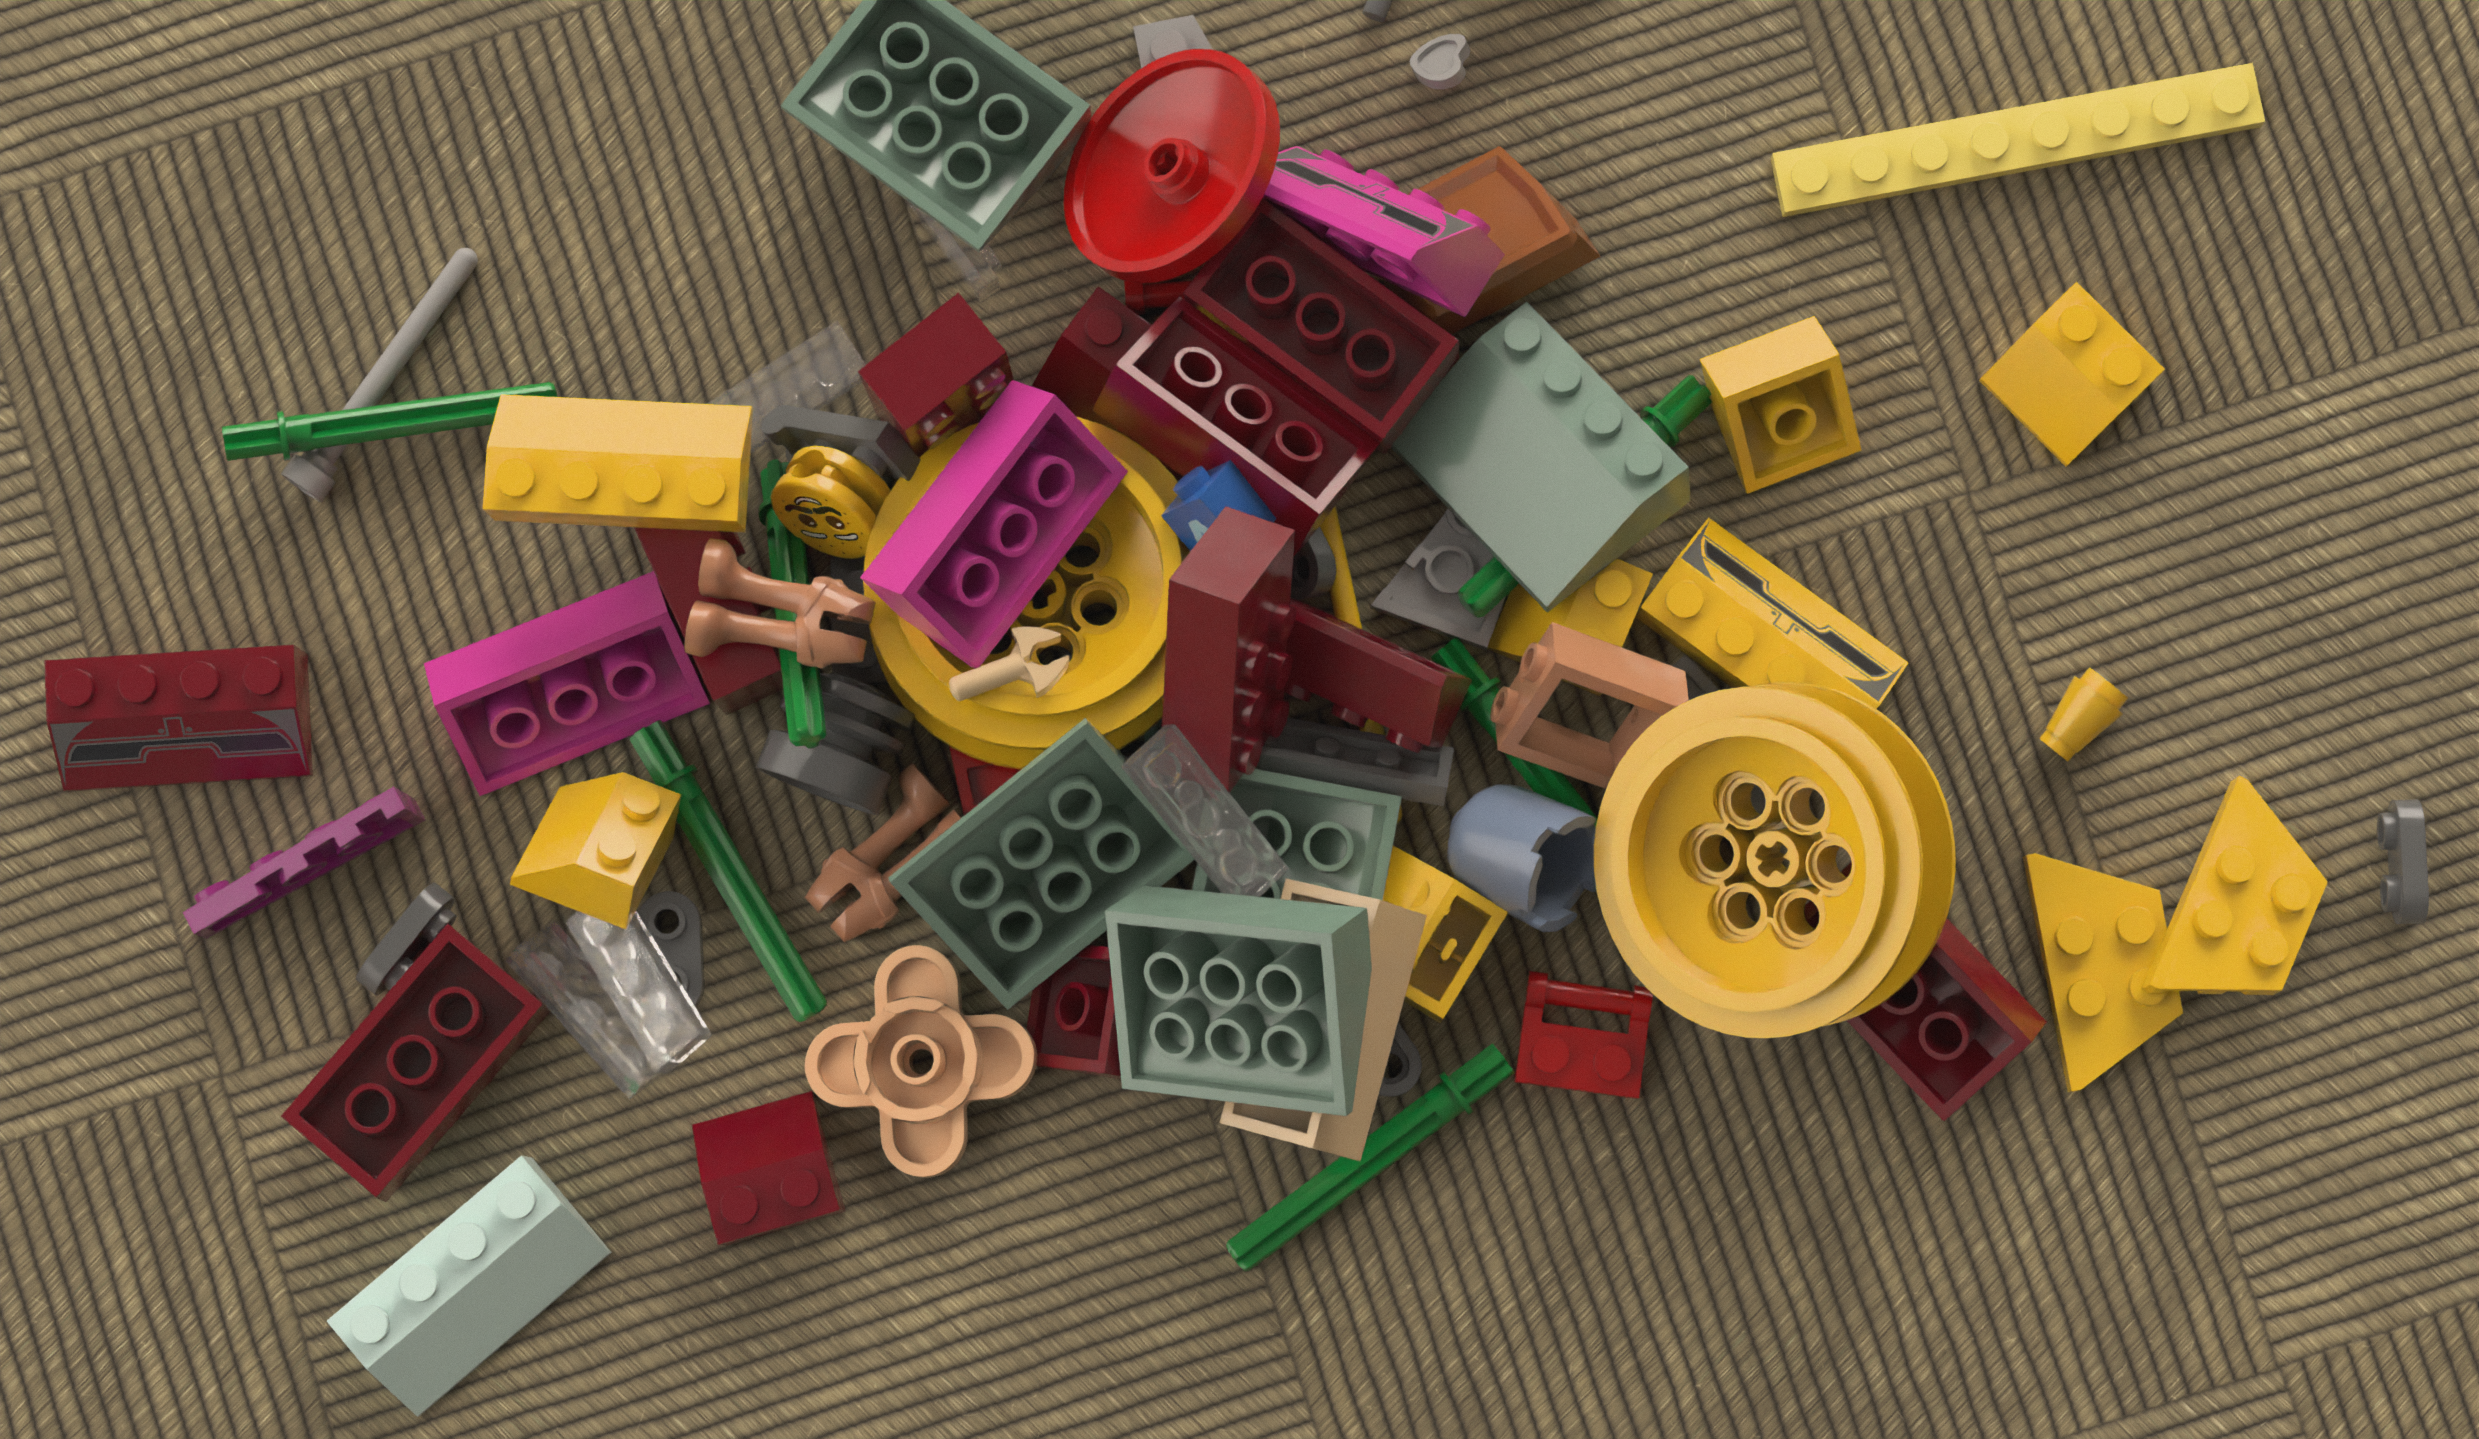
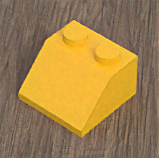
[1979,282,2165,467]
[1699,316,1862,494]
[1487,559,1653,696]
[510,772,681,929]

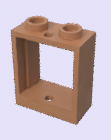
[1490,622,1689,789]

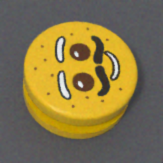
[771,446,891,559]

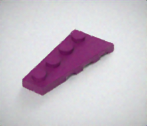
[182,786,426,939]

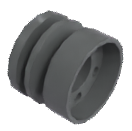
[755,673,915,815]

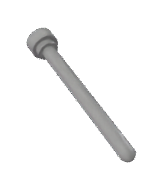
[281,248,478,503]

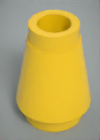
[2039,667,2128,762]

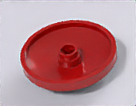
[1063,49,1280,283]

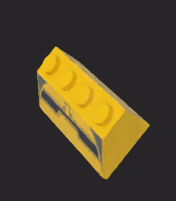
[1635,517,1908,709]

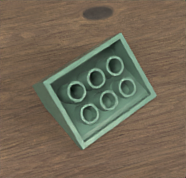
[780,0,1091,253]
[1391,302,1691,613]
[888,718,1202,1010]
[1192,769,1402,901]
[1105,885,1372,1116]

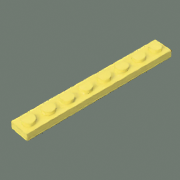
[1770,63,2265,217]

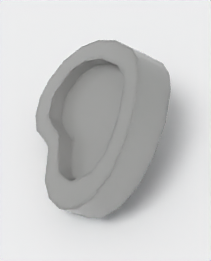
[1410,34,1470,89]

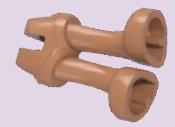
[685,538,876,669]
[804,763,962,943]

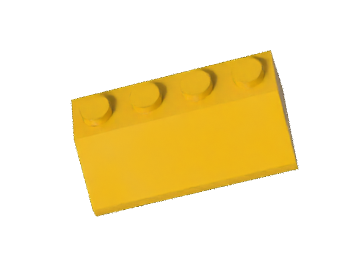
[483,395,753,533]

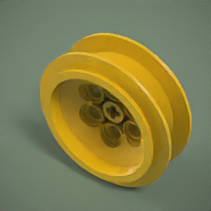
[863,417,1191,769]
[1594,682,1956,1038]

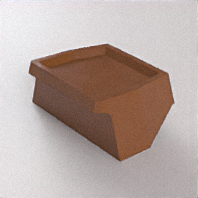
[1384,146,1601,335]

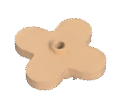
[805,945,1037,1178]

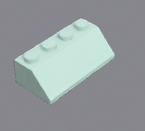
[327,1155,612,1417]

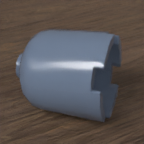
[1447,784,1596,932]

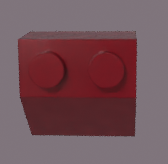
[1026,945,1121,1079]
[692,1091,846,1246]

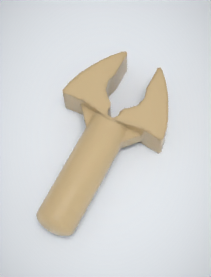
[949,626,1069,701]

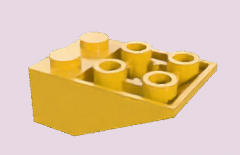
[1383,846,1508,1023]

